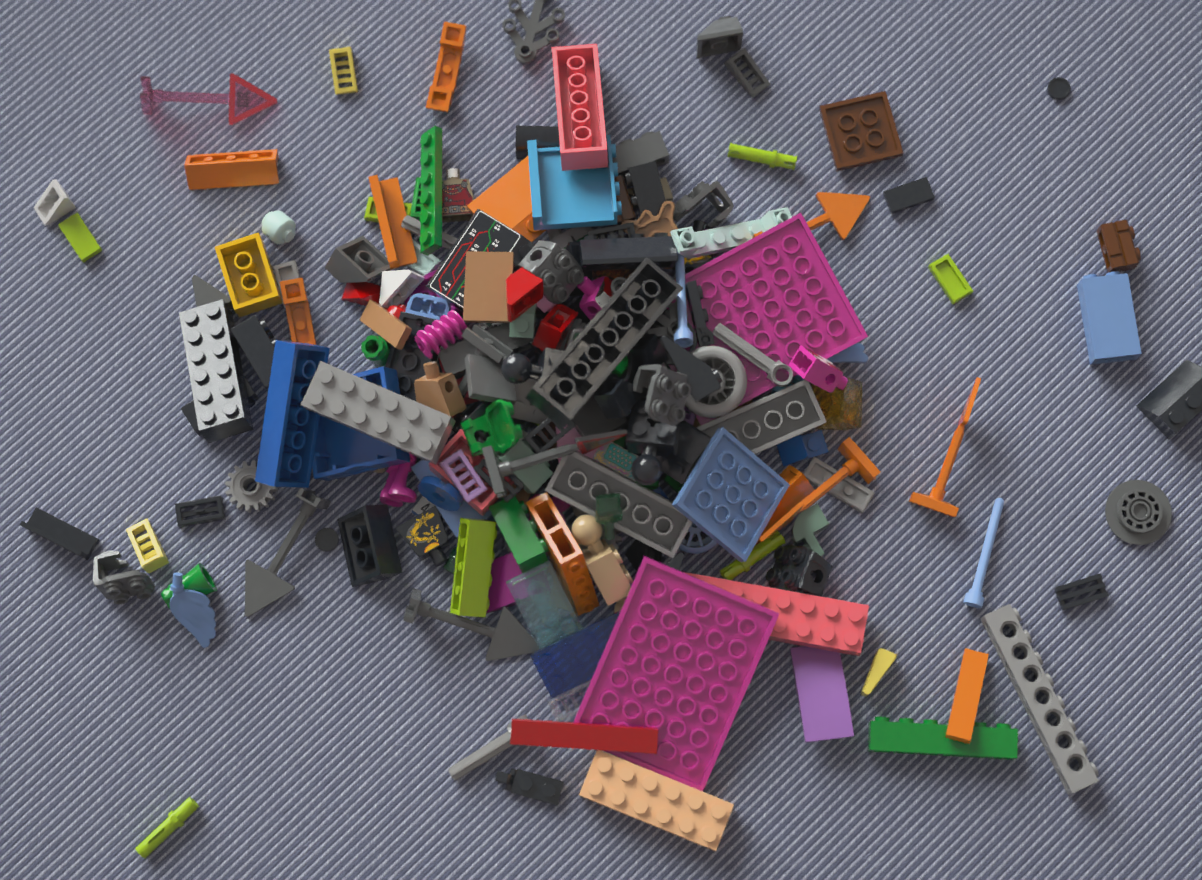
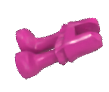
[380,454,417,507]

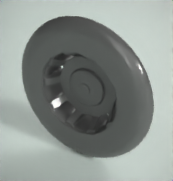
[1105,480,1172,545]

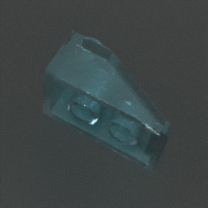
[506,561,583,650]

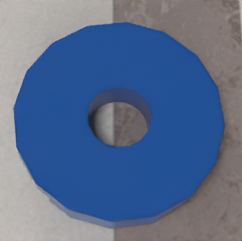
[418,476,463,511]

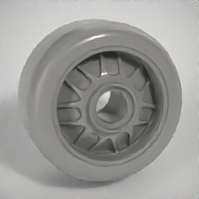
[677,346,747,418]

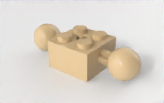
[571,515,633,620]

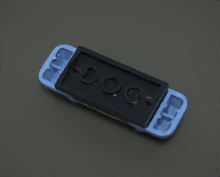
[385,293,451,401]

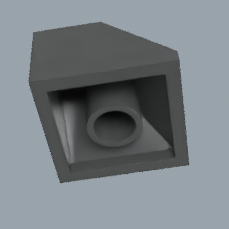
[696,16,743,58]
[325,236,394,283]

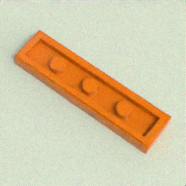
[945,648,989,744]

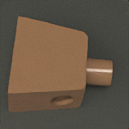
[414,361,467,417]

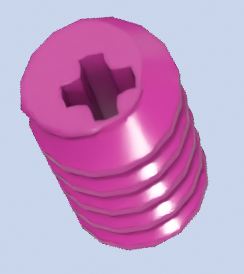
[415,310,467,359]

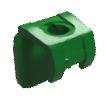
[461,399,523,456]

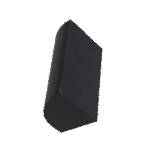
[516,125,560,159]

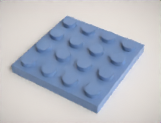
[672,427,790,562]

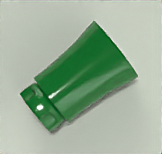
[361,335,391,368]
[161,563,217,609]

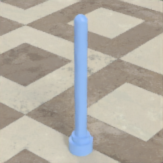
[674,249,693,348]
[963,498,1004,608]

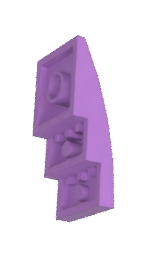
[790,646,854,743]

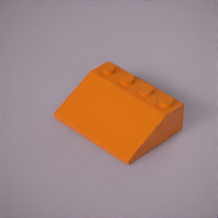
[466,156,546,242]

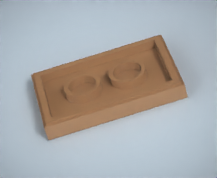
[463,251,514,323]

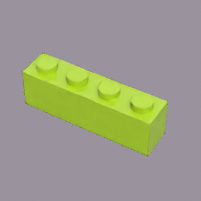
[450,518,497,617]

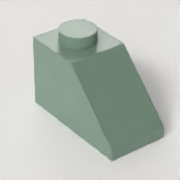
[509,303,537,338]

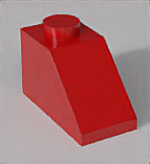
[506,267,543,322]
[532,304,579,351]

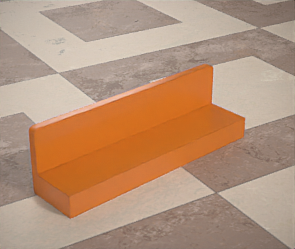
[184,149,279,190]
[369,175,417,269]
[755,465,814,546]

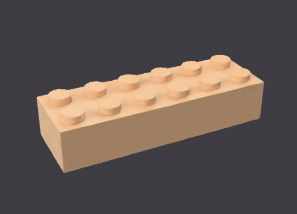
[579,750,734,851]

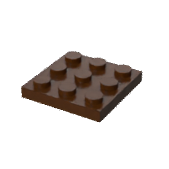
[819,91,903,172]

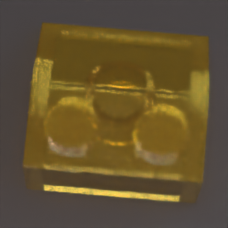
[810,376,863,430]

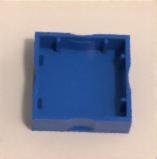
[312,366,410,481]

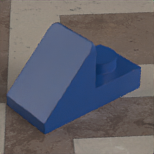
[776,430,829,467]

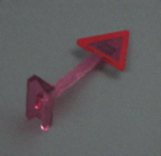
[140,73,277,125]

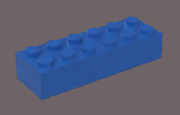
[255,340,330,488]

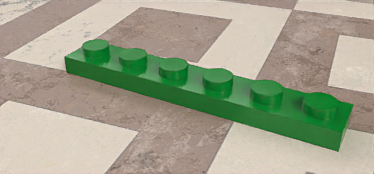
[420,126,442,256]

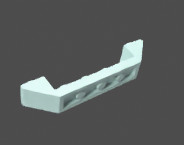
[670,207,792,259]

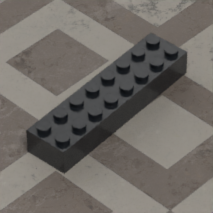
[525,257,683,429]

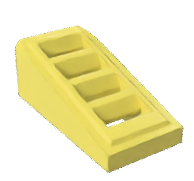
[329,47,358,95]
[126,519,169,573]
[861,648,897,697]

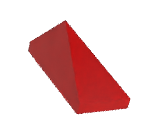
[342,282,387,309]

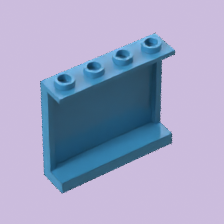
[527,135,622,230]

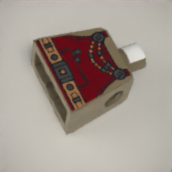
[442,168,474,223]

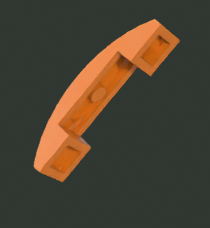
[426,21,467,113]
[280,277,317,345]

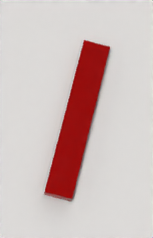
[510,718,658,754]

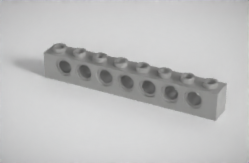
[980,604,1099,795]

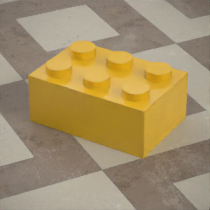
[215,232,283,318]

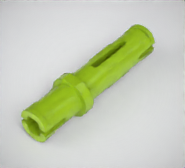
[727,143,797,170]
[719,532,786,580]
[135,797,199,859]

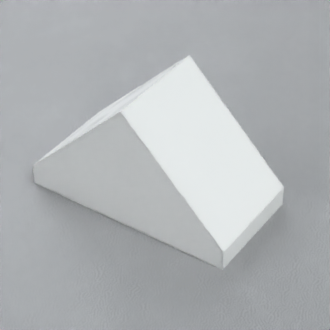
[34,179,76,225]
[379,270,425,308]

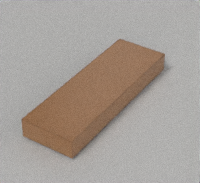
[360,300,412,350]

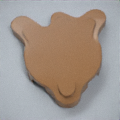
[621,201,678,270]

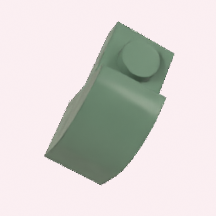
[791,503,829,557]

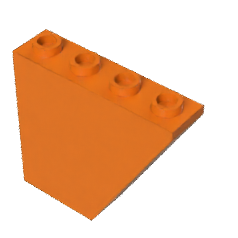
[526,492,600,616]

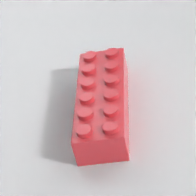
[552,44,608,171]

